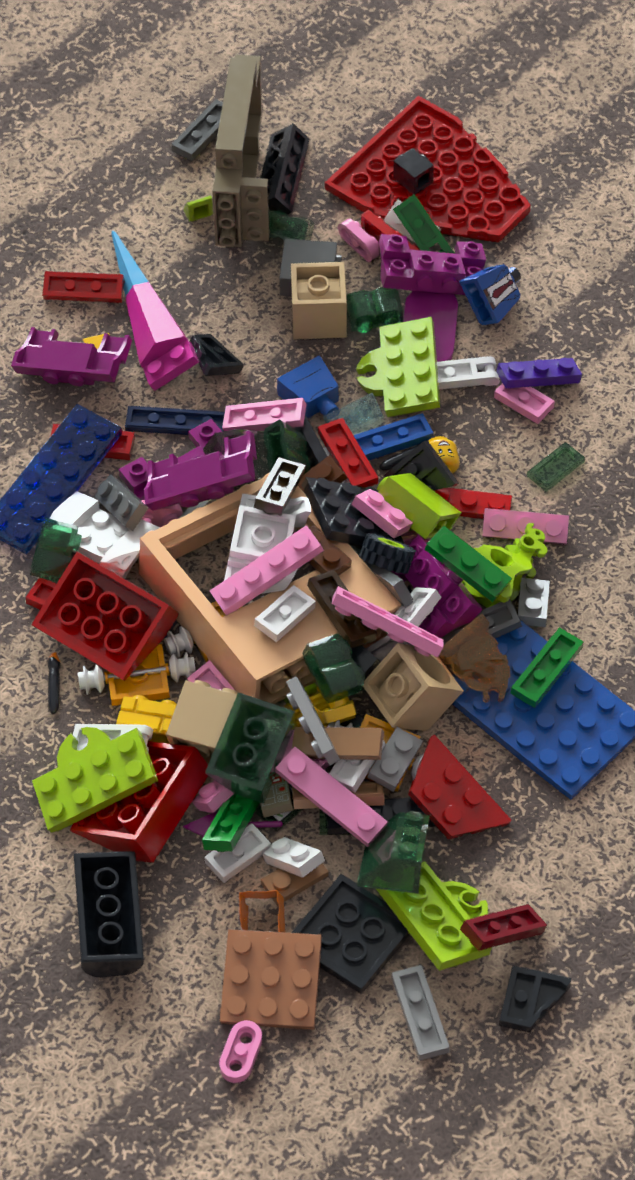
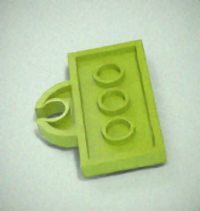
[356,317,440,417]
[32,727,158,833]
[373,862,492,971]

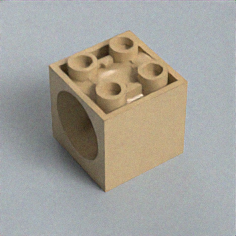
[291,262,347,339]
[362,643,463,731]
[166,680,248,768]

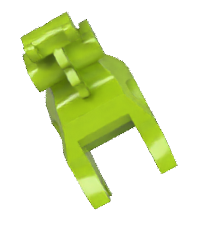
[462,523,547,608]

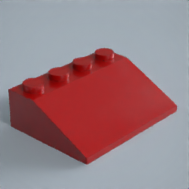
[31,552,179,681]
[70,741,212,863]

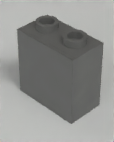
[279,239,342,297]

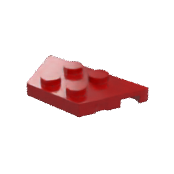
[408,734,512,839]

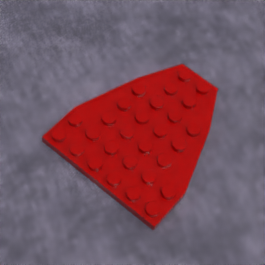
[325,96,531,242]

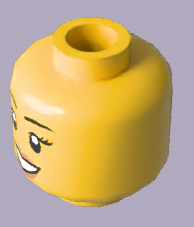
[428,436,460,473]

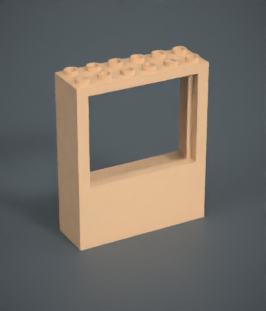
[139,473,401,715]

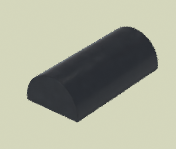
[73,851,144,978]

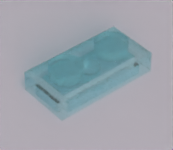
[323,393,384,433]

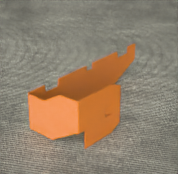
[239,890,285,933]

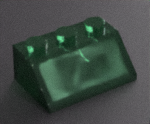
[206,692,296,804]
[357,811,430,894]

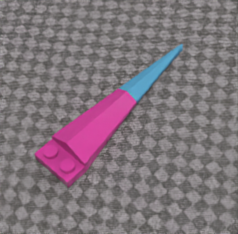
[112,231,199,391]

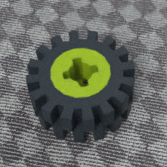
[359,533,416,574]

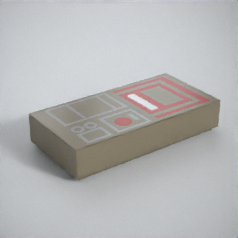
[256,763,293,818]

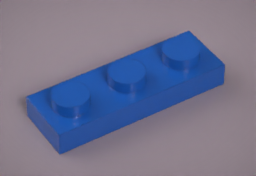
[353,413,434,461]

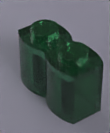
[268,210,315,241]
[346,287,403,333]
[264,419,310,474]
[30,517,82,582]
[302,633,365,703]

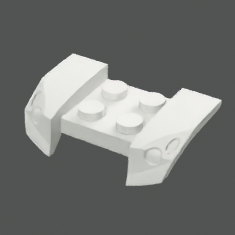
[42,491,160,579]
[224,494,311,594]

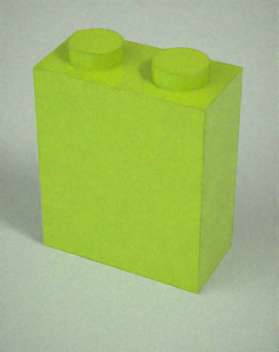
[377,473,462,539]

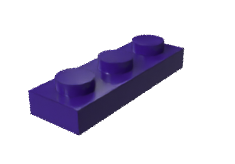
[496,358,582,389]

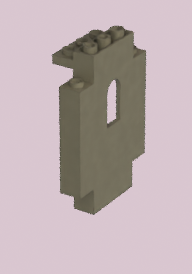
[212,54,270,247]

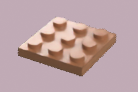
[220,929,322,1030]

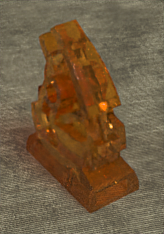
[438,613,510,702]

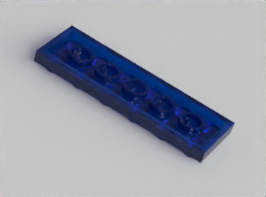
[0,404,123,554]

